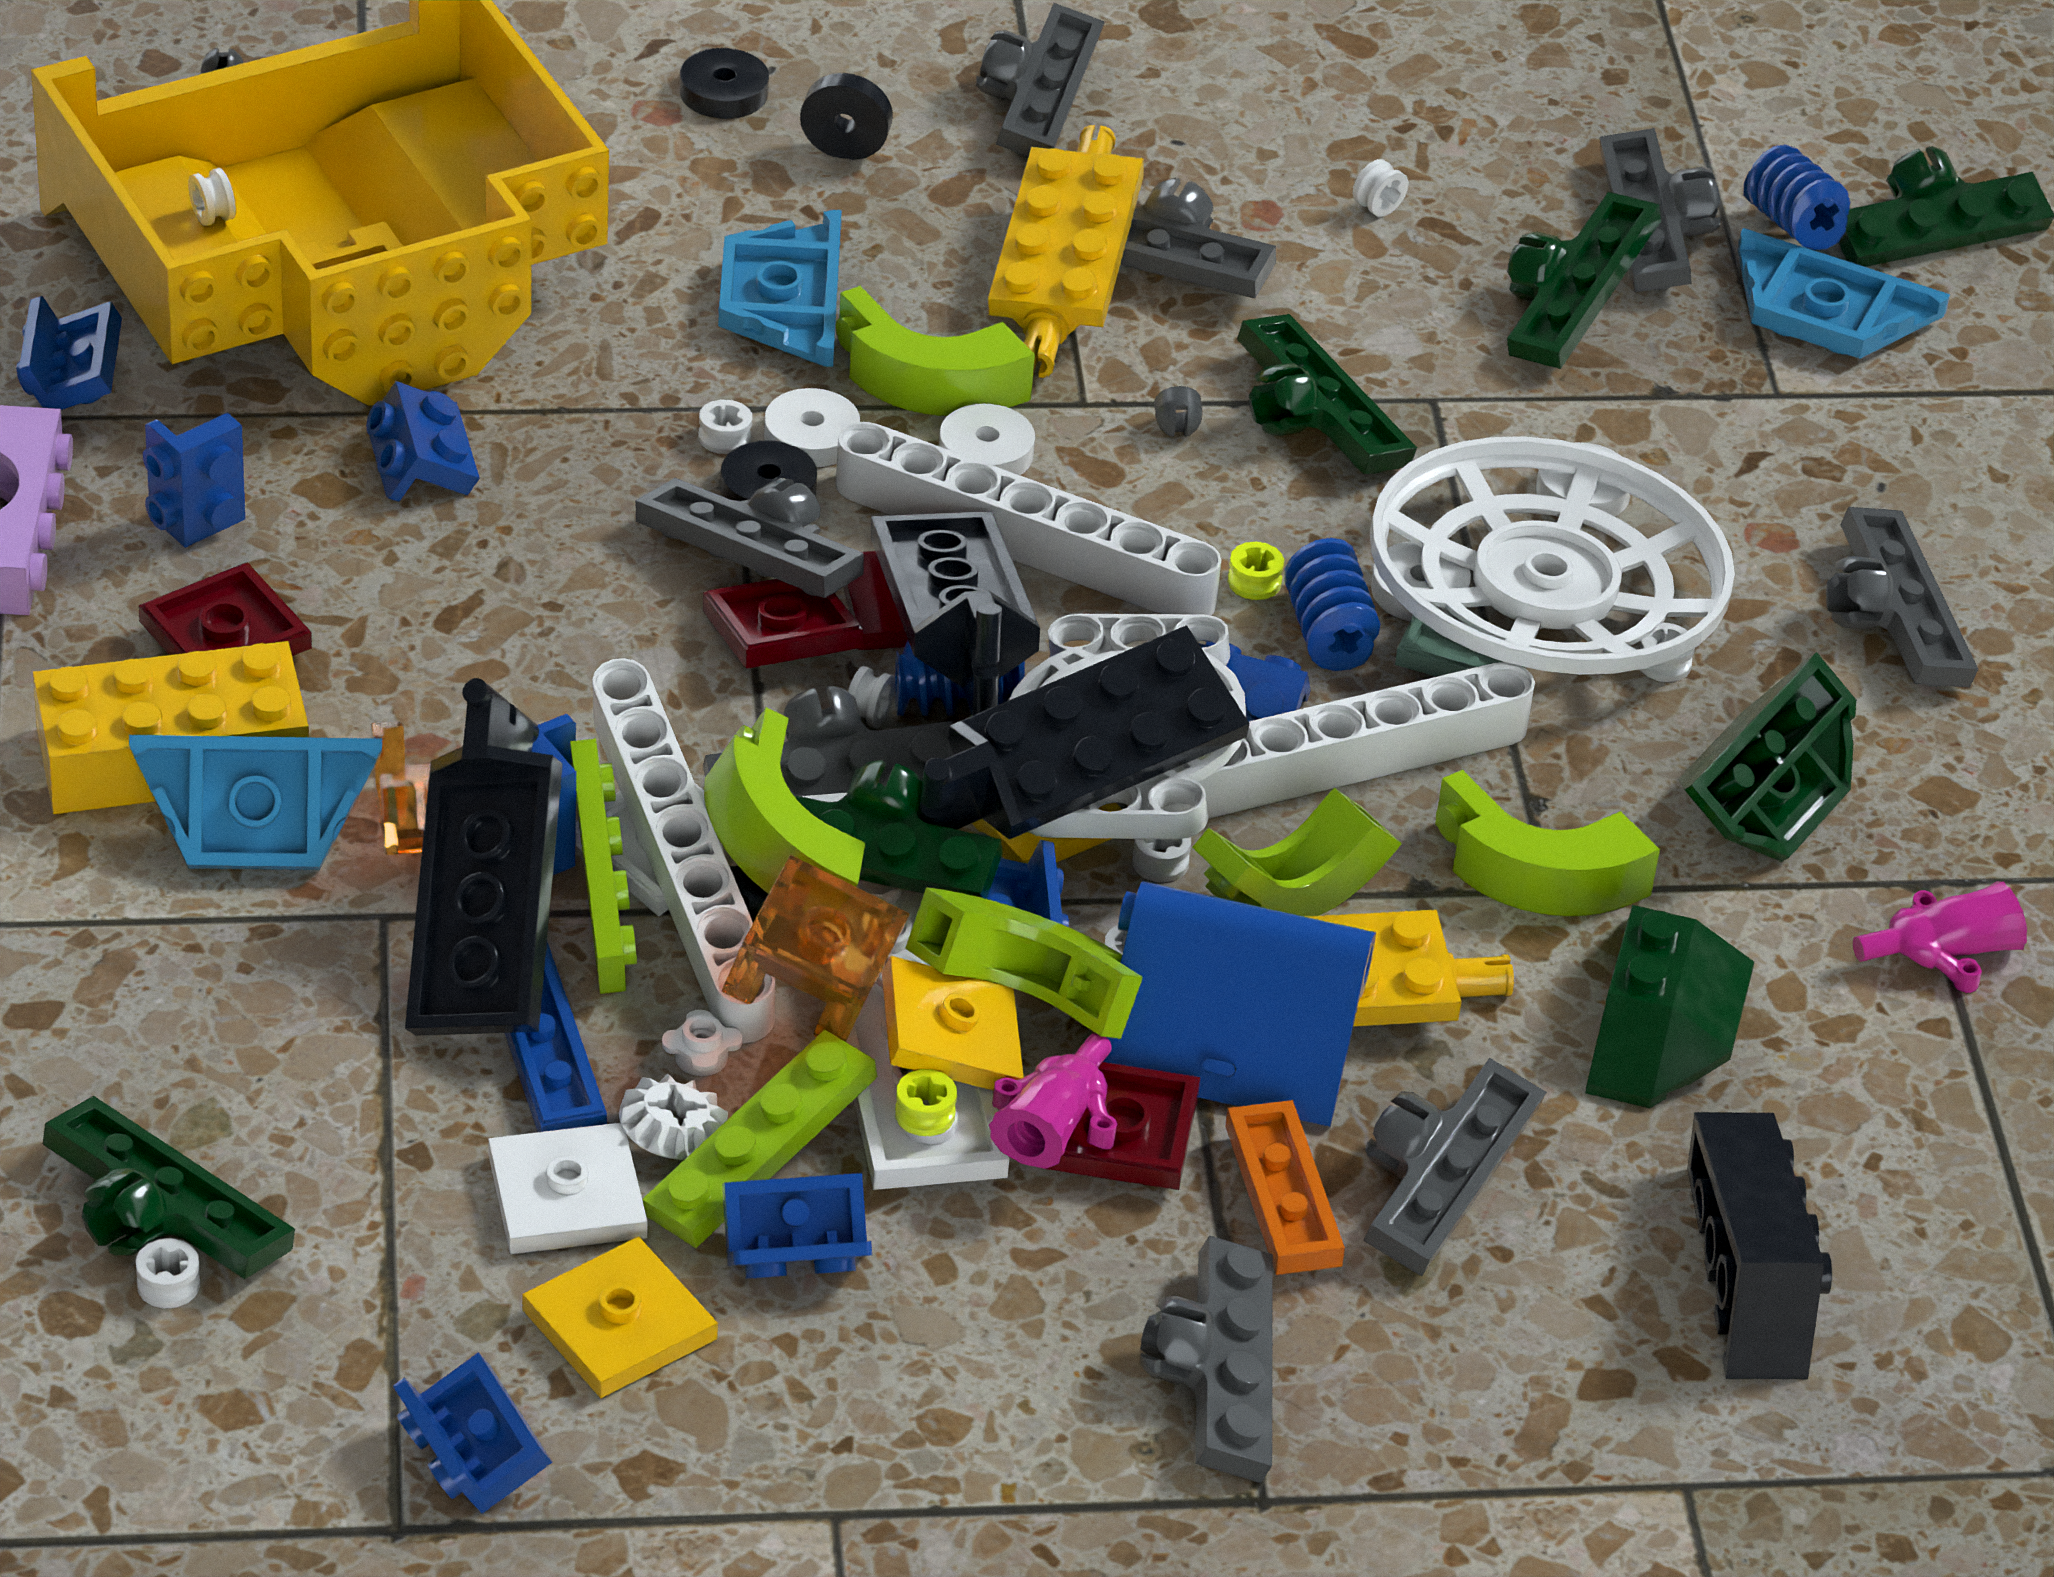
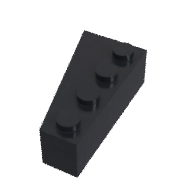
[1687,1112,1832,1379]

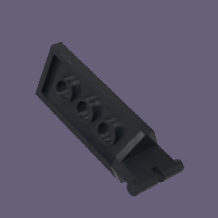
[871,511,1040,716]
[919,625,1250,840]
[405,678,563,1036]

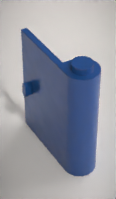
[1103,881,1376,1127]

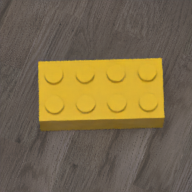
[33,641,309,814]

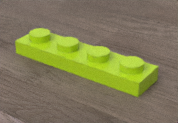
[570,738,637,994]
[642,1030,878,1248]

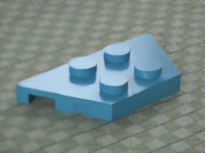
[718,210,842,367]
[1737,228,1950,359]
[129,735,382,870]

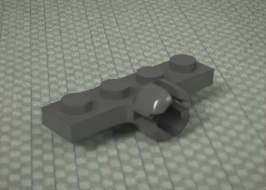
[976,3,1105,158]
[1600,128,1721,292]
[1120,178,1276,299]
[635,478,864,598]
[1826,507,1978,687]
[703,686,954,796]
[1363,1058,1547,1276]
[1140,1235,1273,1483]

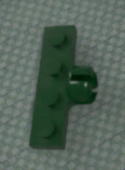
[1839,146,2054,267]
[1507,192,1661,369]
[1237,314,1417,474]
[794,760,1003,899]
[43,1096,295,1279]

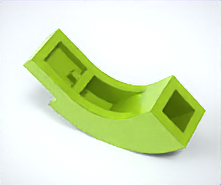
[835,286,1035,416]
[704,707,865,927]
[1435,770,1660,916]
[1192,788,1402,916]
[905,887,1143,1039]

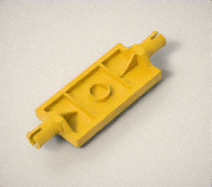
[988,125,1144,378]
[1304,910,1514,1026]

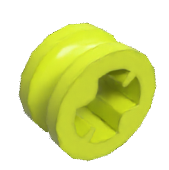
[1227,541,1285,600]
[895,1069,957,1136]

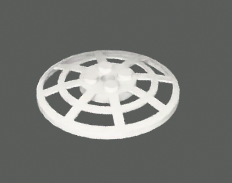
[1370,437,1735,675]

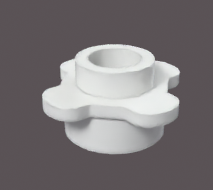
[662,1010,742,1076]

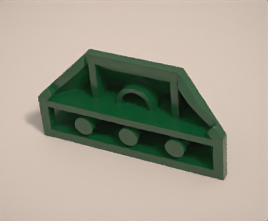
[1678,652,1857,862]
[1585,905,1755,1108]

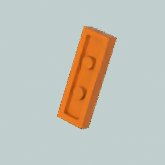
[1225,1100,1345,1275]

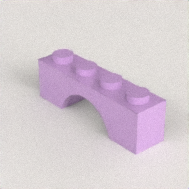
[0,405,73,615]

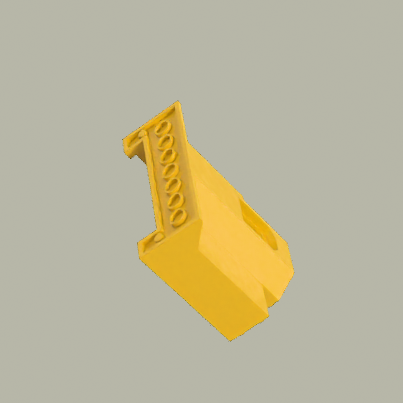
[31,0,609,406]

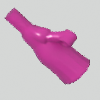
[1853,882,2027,993]
[988,1033,1117,1169]

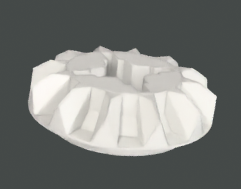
[619,1074,728,1160]

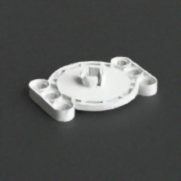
[1010,614,1246,839]

